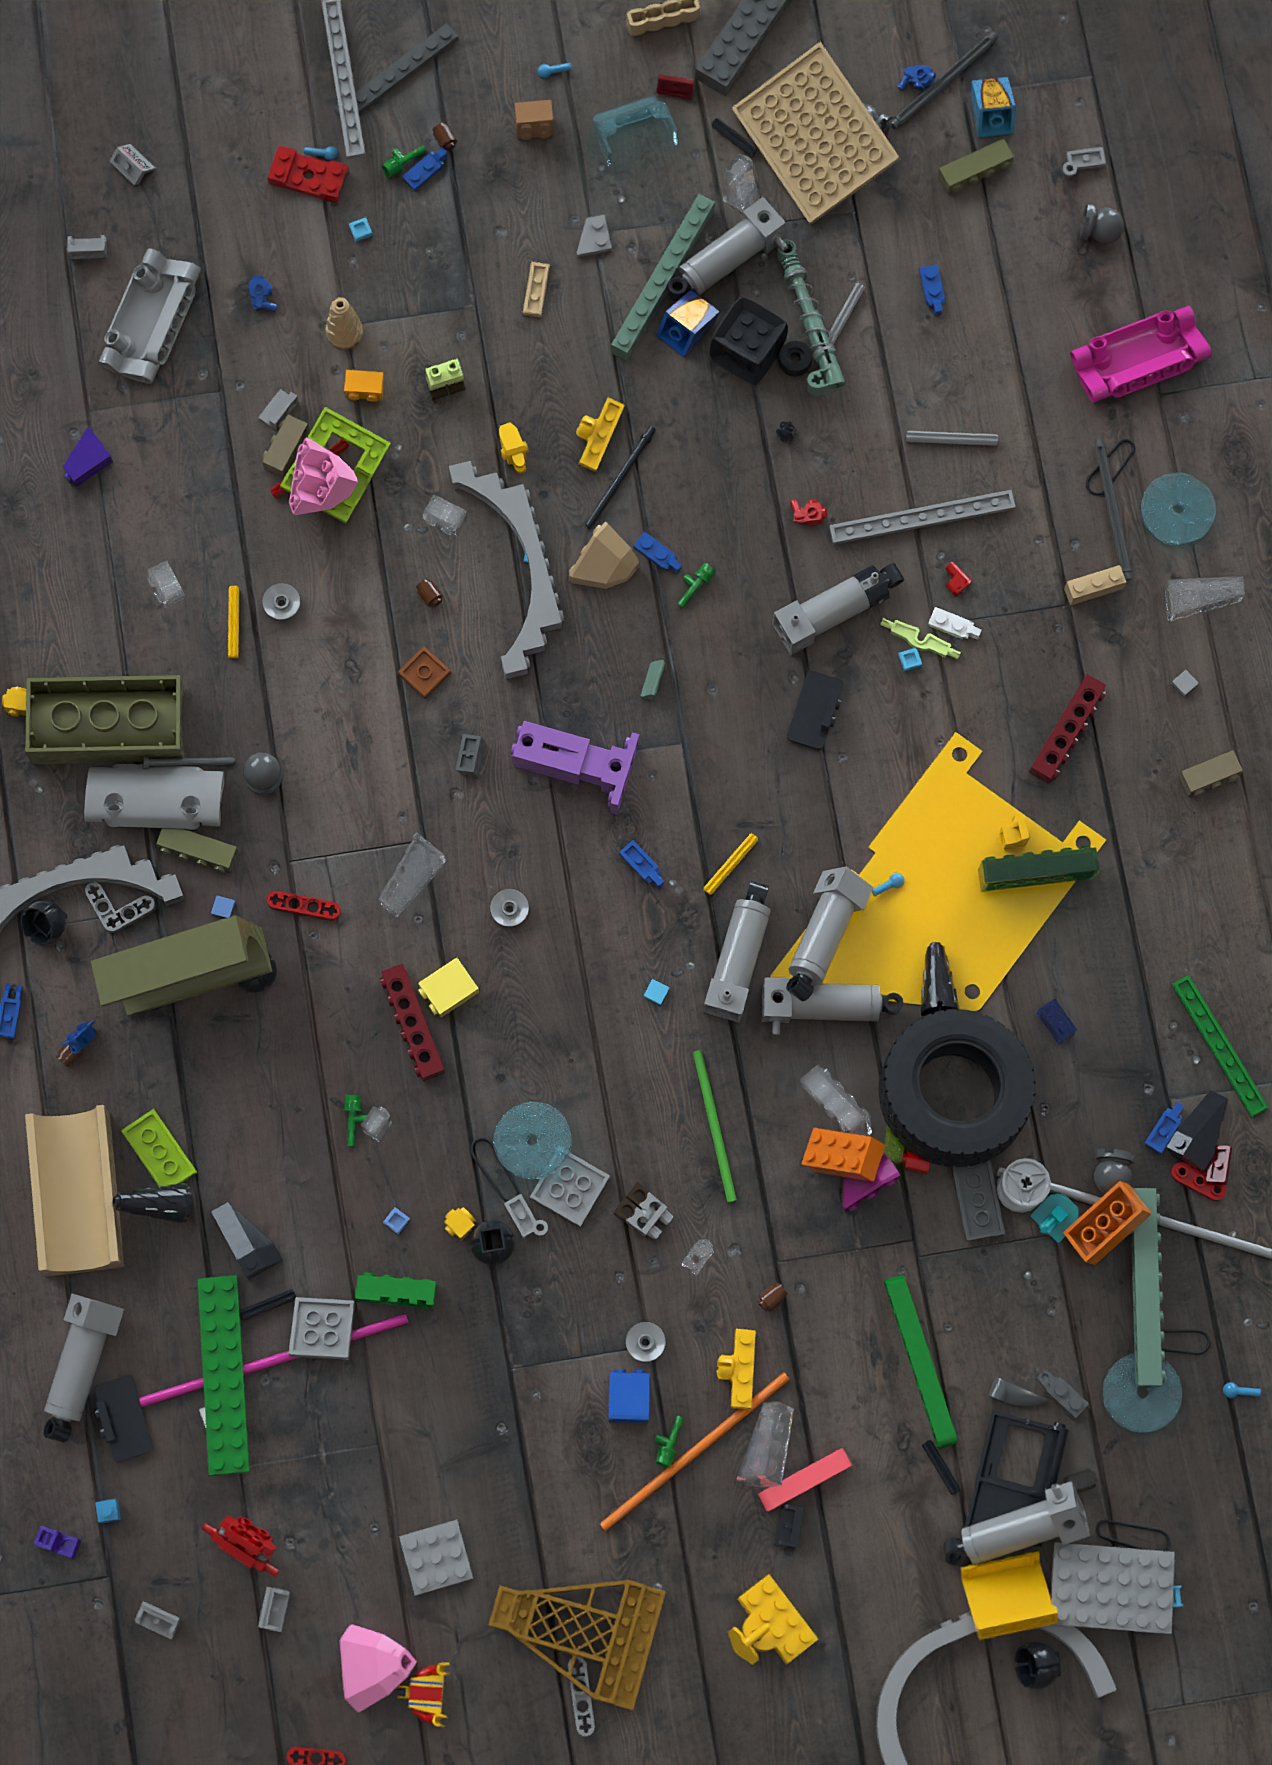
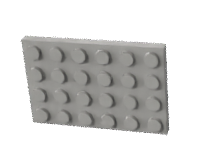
[1051,1543,1175,1634]

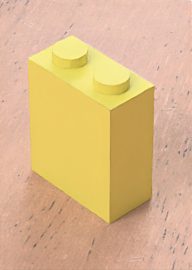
[418,958,479,1018]

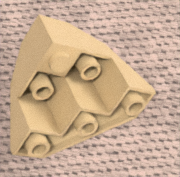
[568,522,640,589]

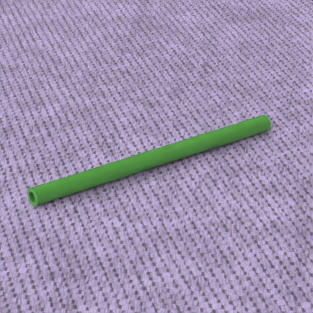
[693,1050,737,1203]

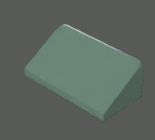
[641,660,665,701]

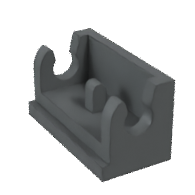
[455,734,486,779]

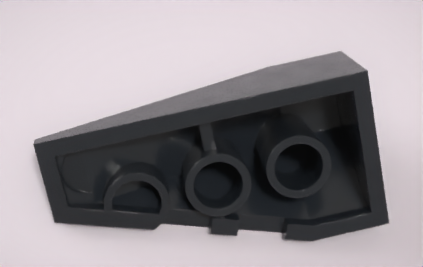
[1167,1090,1228,1172]
[211,1202,283,1280]

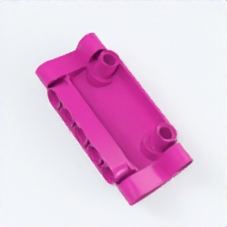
[1070,306,1212,403]

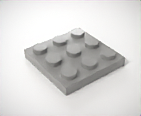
[530,1147,610,1227]
[289,1297,355,1360]
[399,1520,473,1596]

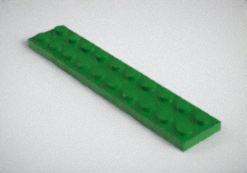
[198,1275,250,1476]

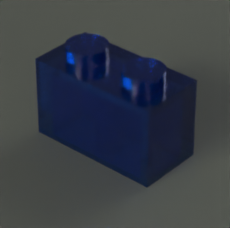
[1036,999,1077,1045]

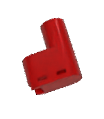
[945,561,973,597]

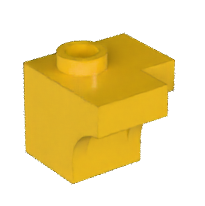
[1000,813,1030,849]

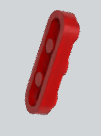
[1171,1162,1226,1201]

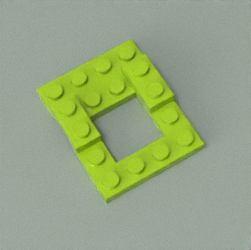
[280,407,391,524]

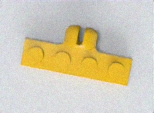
[576,398,625,472]
[717,1329,756,1410]

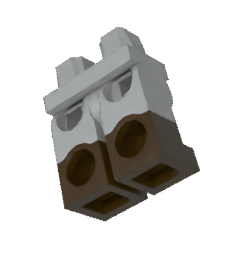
[613,1182,673,1240]

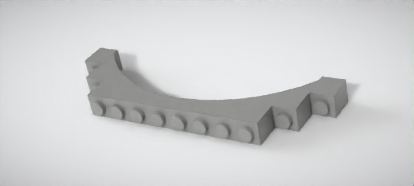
[449,461,564,679]
[0,845,185,932]

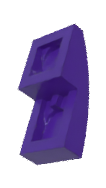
[33,1526,81,1559]

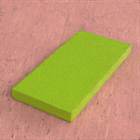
[121,1109,197,1186]

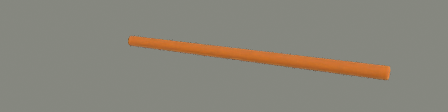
[600,1373,790,1532]

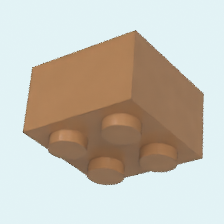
[515,100,553,140]

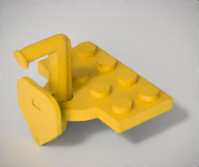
[728,1574,818,1665]

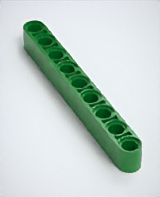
[884,1275,958,1449]

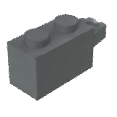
[1037,1370,1089,1420]

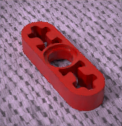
[287,1747,346,1765]

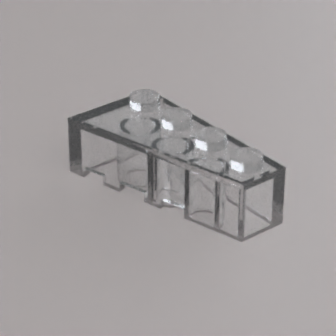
[1165,576,1245,622]
[800,1065,873,1136]

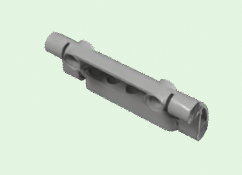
[98,249,201,384]
[84,764,224,830]

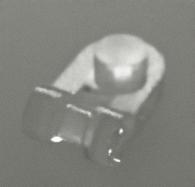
[681,1239,713,1276]

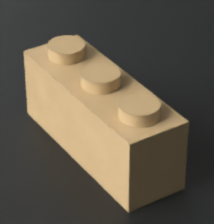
[1064,565,1126,606]

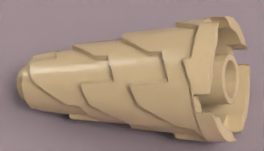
[326,298,363,349]

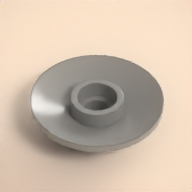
[262,583,300,620]
[490,889,529,927]
[626,1322,665,1362]

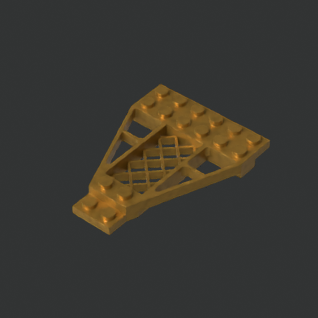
[489,1580,666,1711]

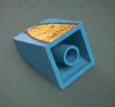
[971,77,1016,138]

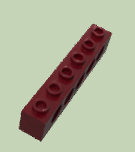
[1029,674,1107,784]
[379,963,445,1081]

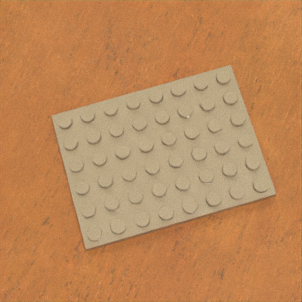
[732,42,901,224]

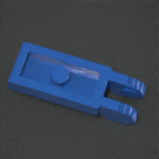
[0,984,23,1039]

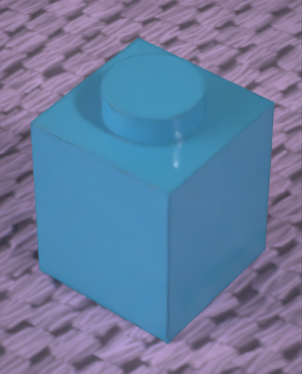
[95,1499,121,1524]

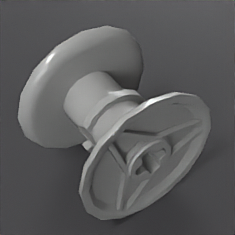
[996,1158,1051,1213]

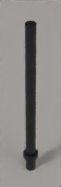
[585,426,656,529]

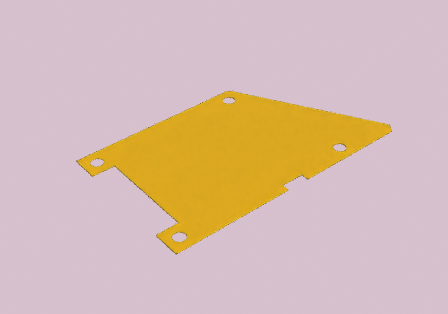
[770,732,1106,1012]

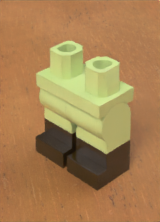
[426,359,466,401]

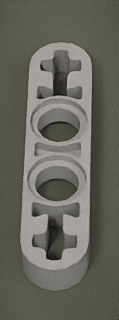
[568,1657,595,1736]

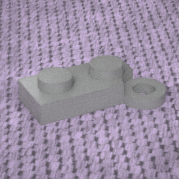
[1062,147,1106,177]
[504,1194,548,1238]

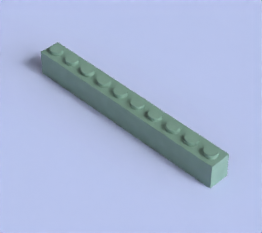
[611,194,715,361]
[1131,1188,1165,1388]

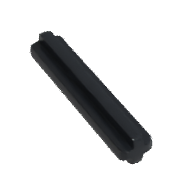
[712,118,757,157]
[240,1289,296,1320]
[922,1440,960,1495]

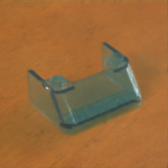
[592,96,677,166]

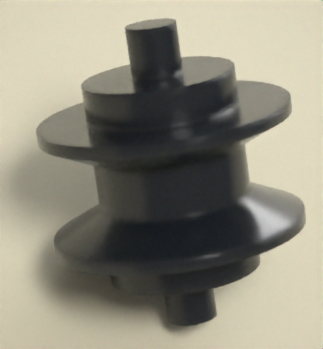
[776,421,797,441]

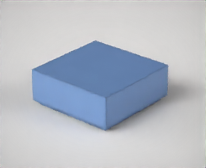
[211,896,235,918]
[383,1207,411,1235]

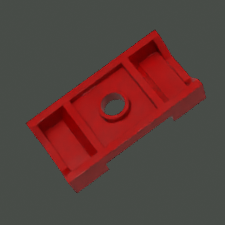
[267,145,349,203]

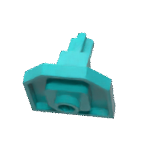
[1030,1194,1079,1243]

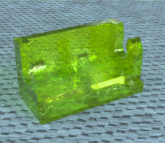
[884,1125,904,1165]

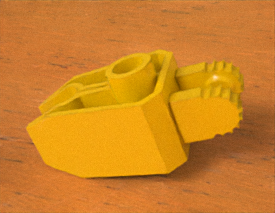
[499,423,529,474]

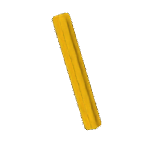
[228,586,239,659]
[704,833,758,895]

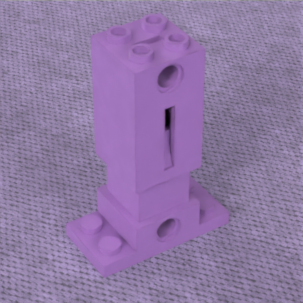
[510,721,639,815]

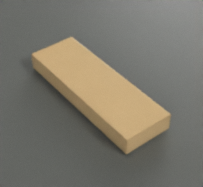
[523,262,550,318]

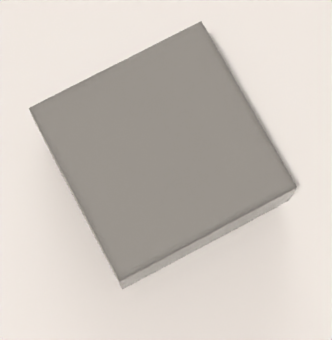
[1171,670,1199,697]

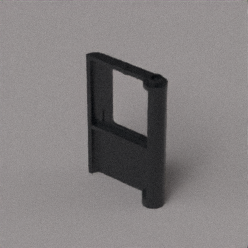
[965,1410,1069,1547]

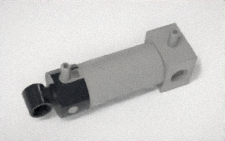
[772,563,905,655]

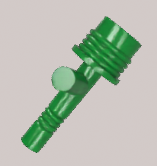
[382,145,426,178]
[677,563,716,608]
[343,1095,368,1146]
[655,1416,684,1468]

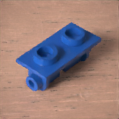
[62,1020,96,1053]

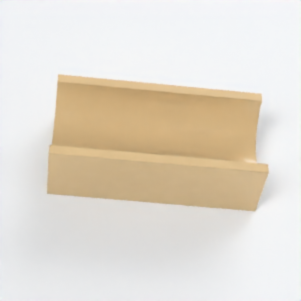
[25,1105,124,1277]

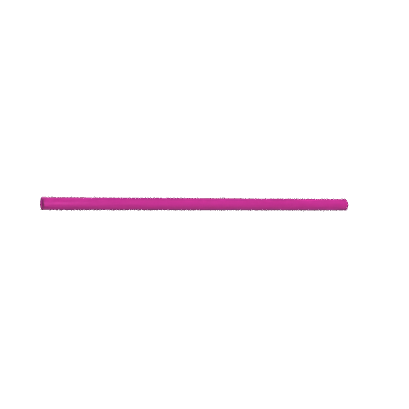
[139,1314,409,1407]

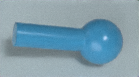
[538,63,572,79]
[303,146,338,161]
[872,873,904,896]
[1223,1382,1261,1398]

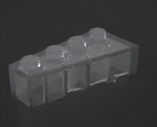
[723,153,763,214]
[379,832,447,918]
[736,1401,794,1488]

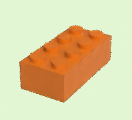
[801,1128,886,1182]
[1063,1181,1152,1265]

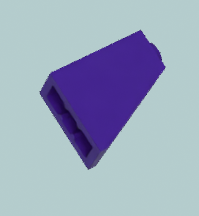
[63,428,113,487]

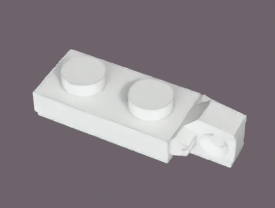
[928,607,981,640]

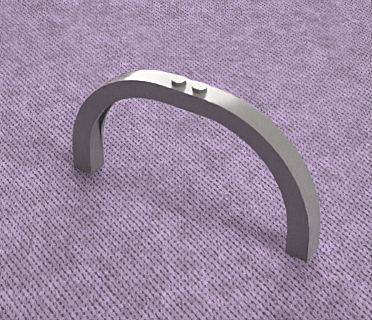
[876,1612,1117,1765]

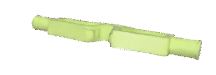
[880,618,961,660]

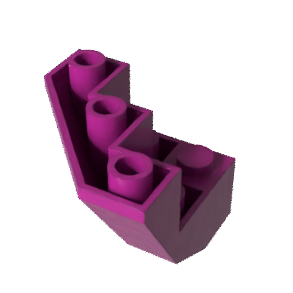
[842,1152,900,1212]

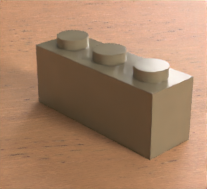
[261,415,309,478]
[1179,750,1243,797]

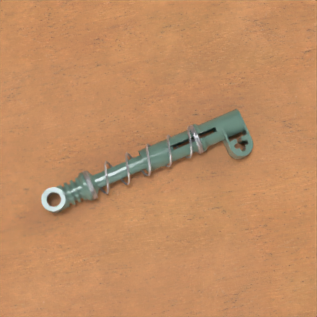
[777,239,846,396]

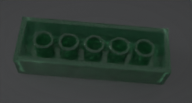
[978,846,1100,892]

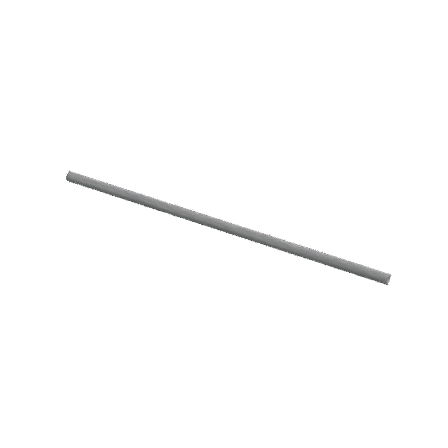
[996,1167,1272,1259]

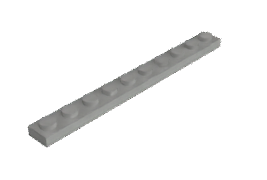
[322,0,366,160]
[829,490,1016,545]

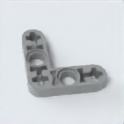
[85,882,156,933]

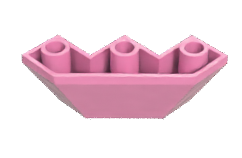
[289,438,358,515]
[340,1625,417,1712]

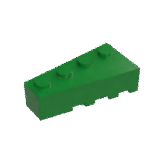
[355,1273,437,1310]

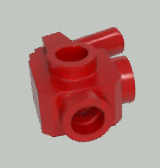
[790,500,827,526]

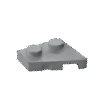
[577,215,612,258]

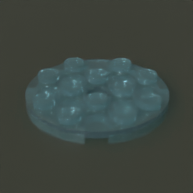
[1140,473,1216,546]
[493,1102,572,1179]
[1103,1353,1182,1432]

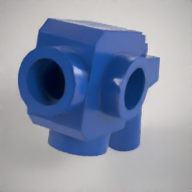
[897,65,936,91]
[249,276,277,311]

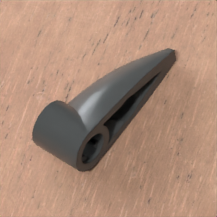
[988,1377,1047,1406]

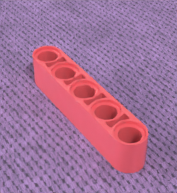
[758,1448,853,1512]

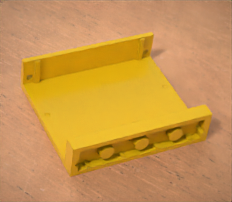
[961,1551,1058,1640]

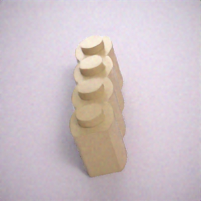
[627,0,700,36]

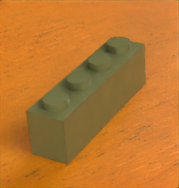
[938,139,1014,194]
[156,828,238,873]

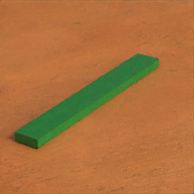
[1171,975,1269,1118]

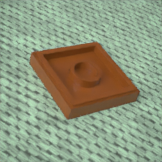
[398,646,451,699]

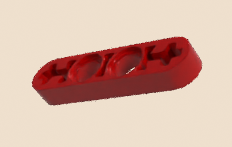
[267,891,341,921]

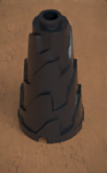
[920,942,960,1017]
[112,1183,192,1223]

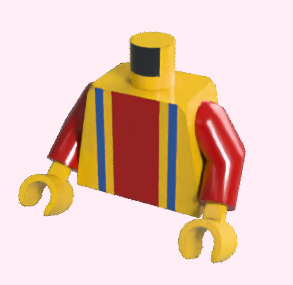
[397,1663,450,1727]

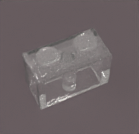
[423,494,467,536]
[146,560,186,608]
[361,1106,392,1142]

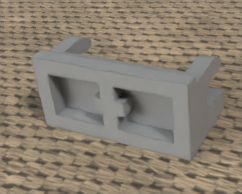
[67,235,107,259]
[258,1587,290,1632]
[135,1601,182,1640]

